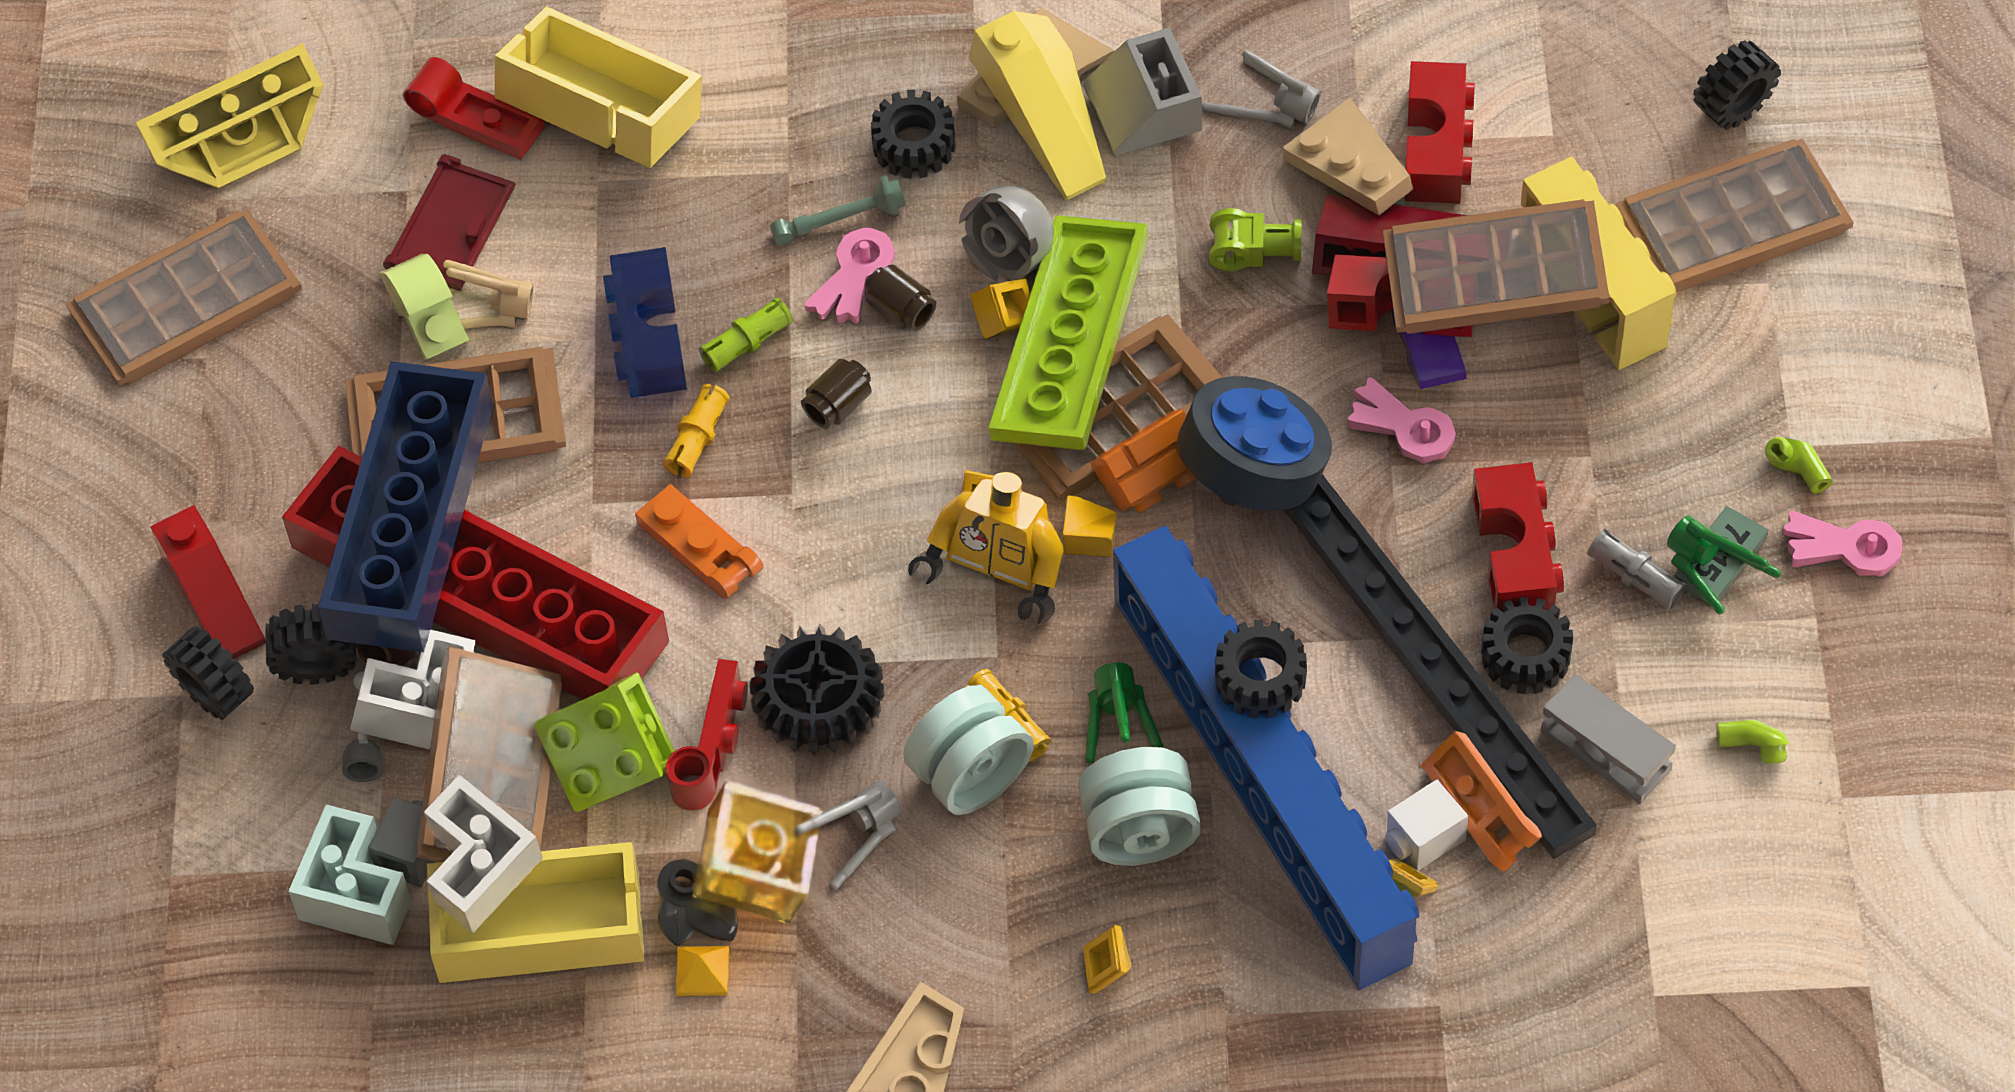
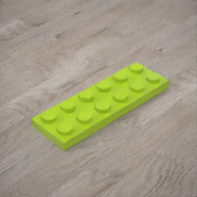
[988,215,1149,450]

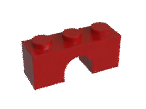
[1404,61,1475,204]
[1327,255,1479,337]
[1472,462,1564,611]

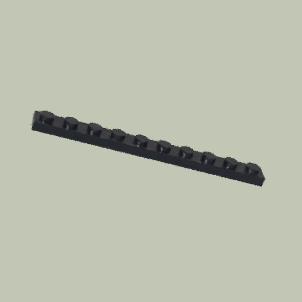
[1284,474,1597,859]

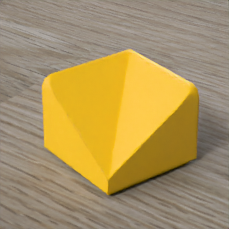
[970,278,1031,339]
[1063,495,1117,557]

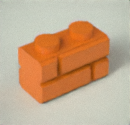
[1090,408,1196,513]

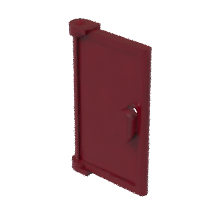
[383,154,516,291]

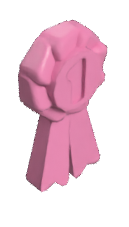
[805,227,895,324]
[1348,377,1456,464]
[1783,511,1902,577]

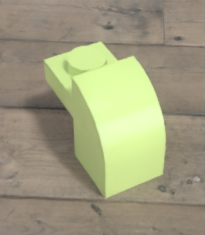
[380,254,469,360]

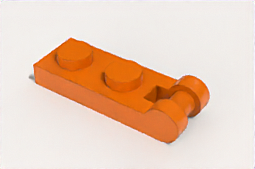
[635,484,764,599]
[1421,731,1542,872]

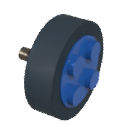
[1178,376,1332,511]

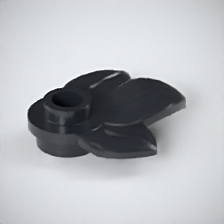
[657,859,753,946]

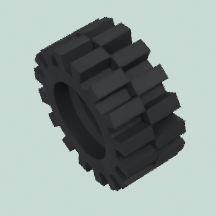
[1693,40,1781,130]
[871,90,956,179]
[1481,597,1573,694]
[265,604,357,685]
[162,626,254,720]

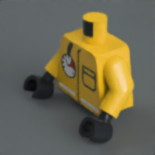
[908,472,1064,624]

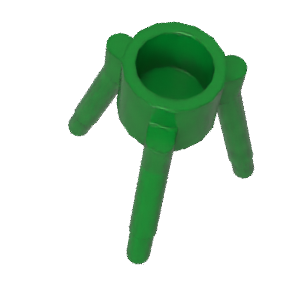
[1667,515,1781,615]
[1085,662,1164,763]

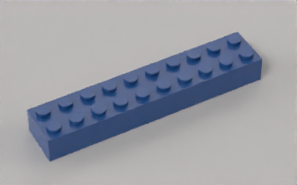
[1113,525,1419,991]

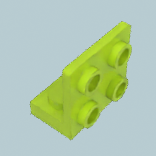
[534,672,675,812]

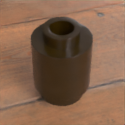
[865,264,937,331]
[801,359,872,429]

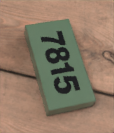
[1674,506,1769,604]

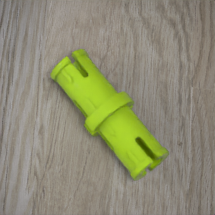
[699,297,793,373]

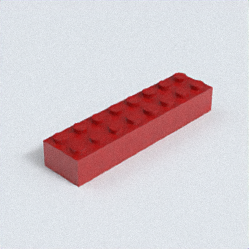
[282,445,669,699]

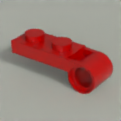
[402,57,545,160]
[666,659,748,811]

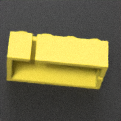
[495,6,702,168]
[1518,156,1676,371]
[427,842,645,983]

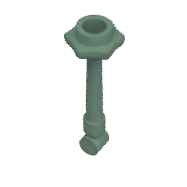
[770,175,906,246]

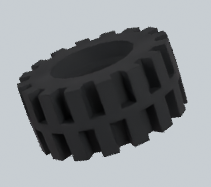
[1215,620,1307,719]

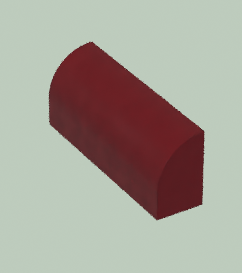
[1312,195,1513,301]

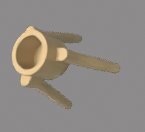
[443,260,534,329]

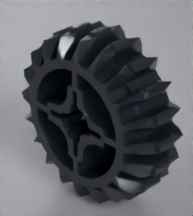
[749,624,885,755]

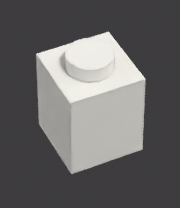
[1385,780,1468,871]

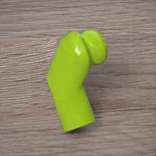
[1765,437,1833,494]
[1716,720,1789,764]

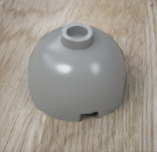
[959,186,1054,282]

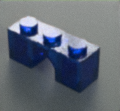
[603,247,687,398]

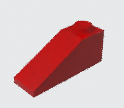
[150,505,266,659]

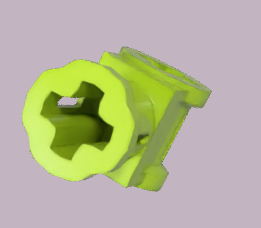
[1209,208,1302,271]

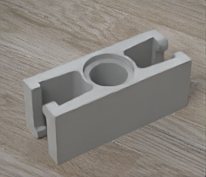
[1541,674,1676,804]

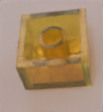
[692,780,822,923]

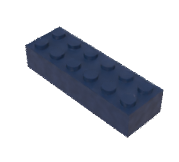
[318,361,493,653]

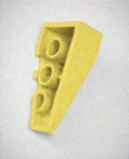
[969,11,1106,201]

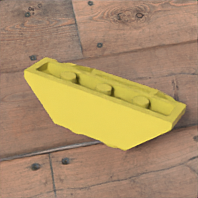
[135,43,324,189]

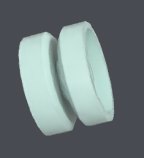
[903,685,1034,815]
[1078,747,1200,866]

